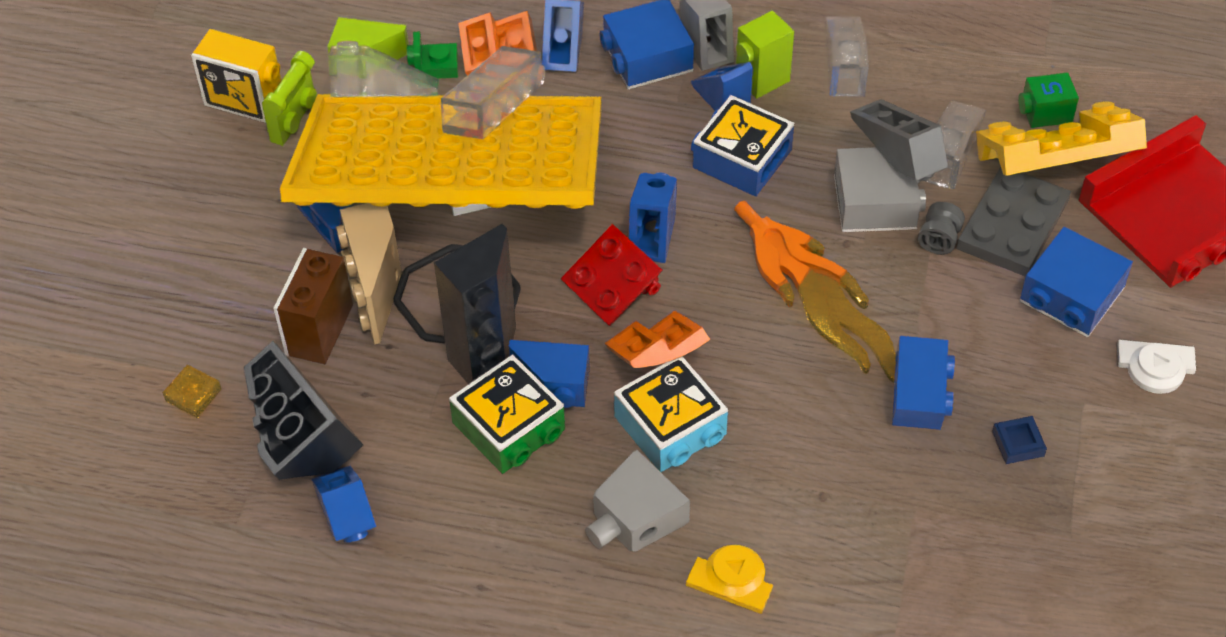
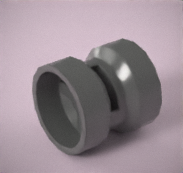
[918,202,965,255]

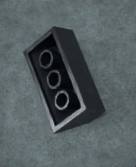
[434,223,516,384]

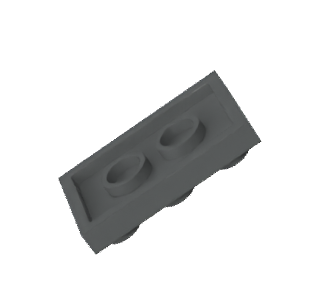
[956,167,1071,277]

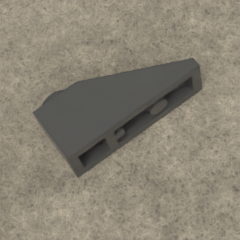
[850,99,948,181]

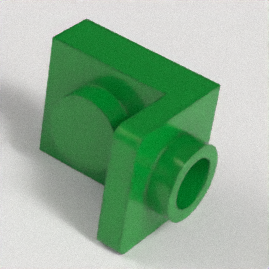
[407,31,458,80]

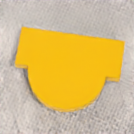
[686,545,773,614]

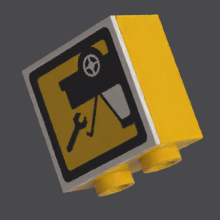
[191,29,281,123]

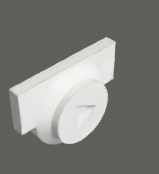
[1117,340,1196,394]

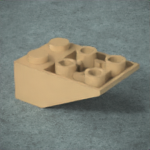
[336,203,402,345]

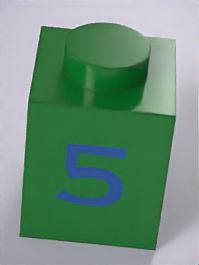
[1018,72,1079,128]

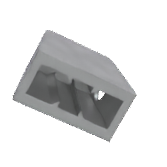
[679,0,734,71]
[585,450,690,552]

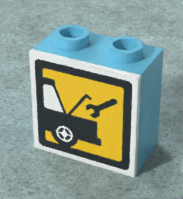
[614,356,728,472]

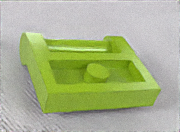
[262,51,317,146]

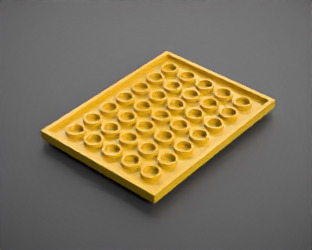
[280,94,601,209]

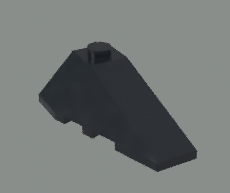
[244,341,363,480]

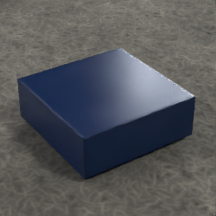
[992,416,1047,464]

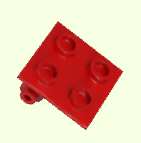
[560,223,663,326]

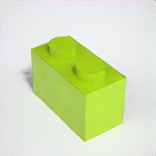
[736,10,794,99]

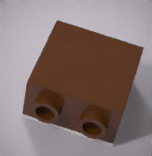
[273,248,353,365]

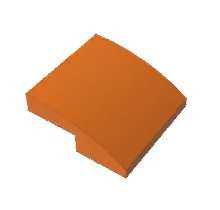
[458,11,540,77]
[605,311,710,368]

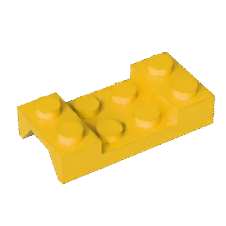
[976,102,1147,176]

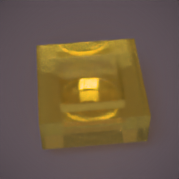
[162,364,222,418]

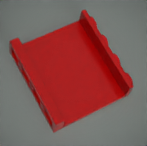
[1078,115,1226,288]

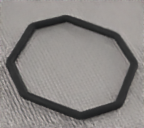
[393,244,521,344]

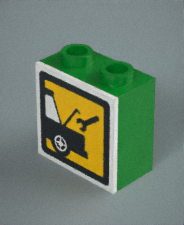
[449,355,565,474]

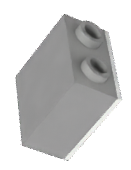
[834,147,926,232]

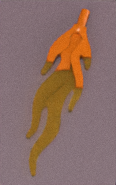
[734,201,896,383]

